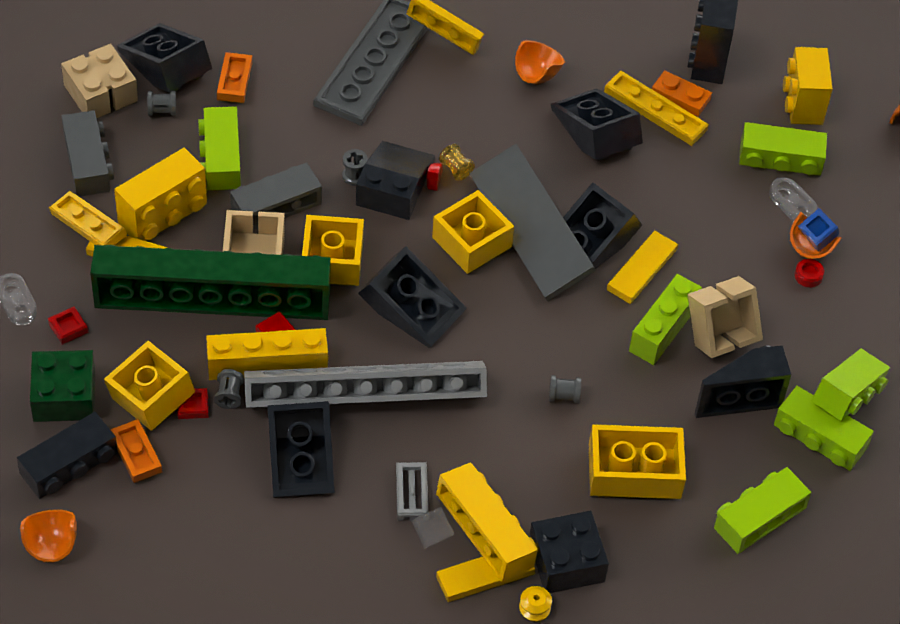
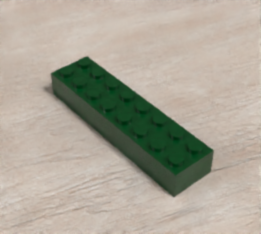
[90,245,331,320]

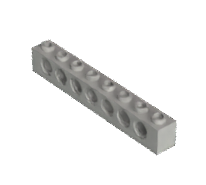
[244,361,487,408]

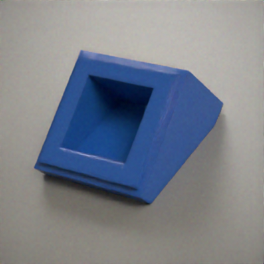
[798,208,839,252]

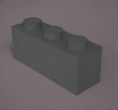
[61,110,114,197]
[230,162,322,230]

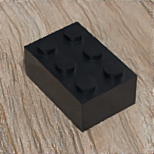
[687,0,738,84]

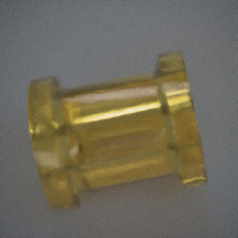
[439,143,475,181]

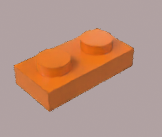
[217,52,253,103]
[652,70,712,117]
[110,419,162,483]

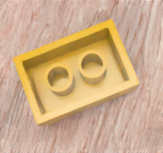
[114,147,207,241]
[589,424,686,499]

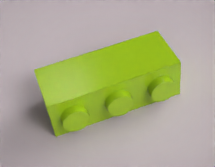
[198,106,241,190]
[739,122,827,176]
[629,274,702,365]
[811,348,890,421]
[774,385,874,471]
[714,467,812,554]

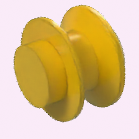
[519,586,552,622]

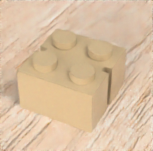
[61,43,138,118]
[223,210,285,255]
[688,276,763,358]

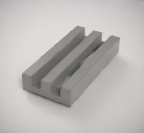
[396,462,429,521]

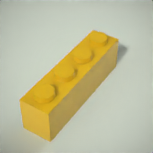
[206,328,328,380]
[436,462,538,582]

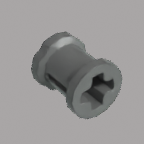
[147,91,176,116]
[342,149,368,186]
[214,369,244,409]
[549,375,581,404]

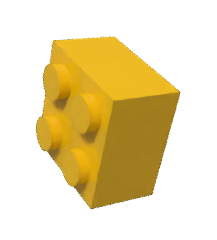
[783,47,833,125]
[432,190,514,274]
[302,215,364,286]
[104,341,195,431]

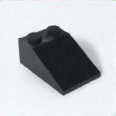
[116,23,213,92]
[551,88,643,160]
[356,141,435,220]
[563,183,642,269]
[358,246,467,348]
[694,345,792,418]
[267,401,335,498]

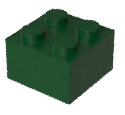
[30,350,95,422]

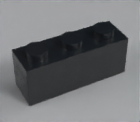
[17,412,117,499]

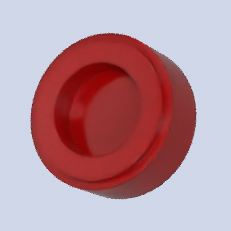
[794,259,824,288]

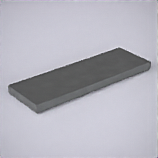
[313,0,428,126]
[469,144,596,301]

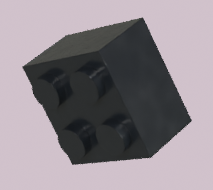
[529,510,609,593]

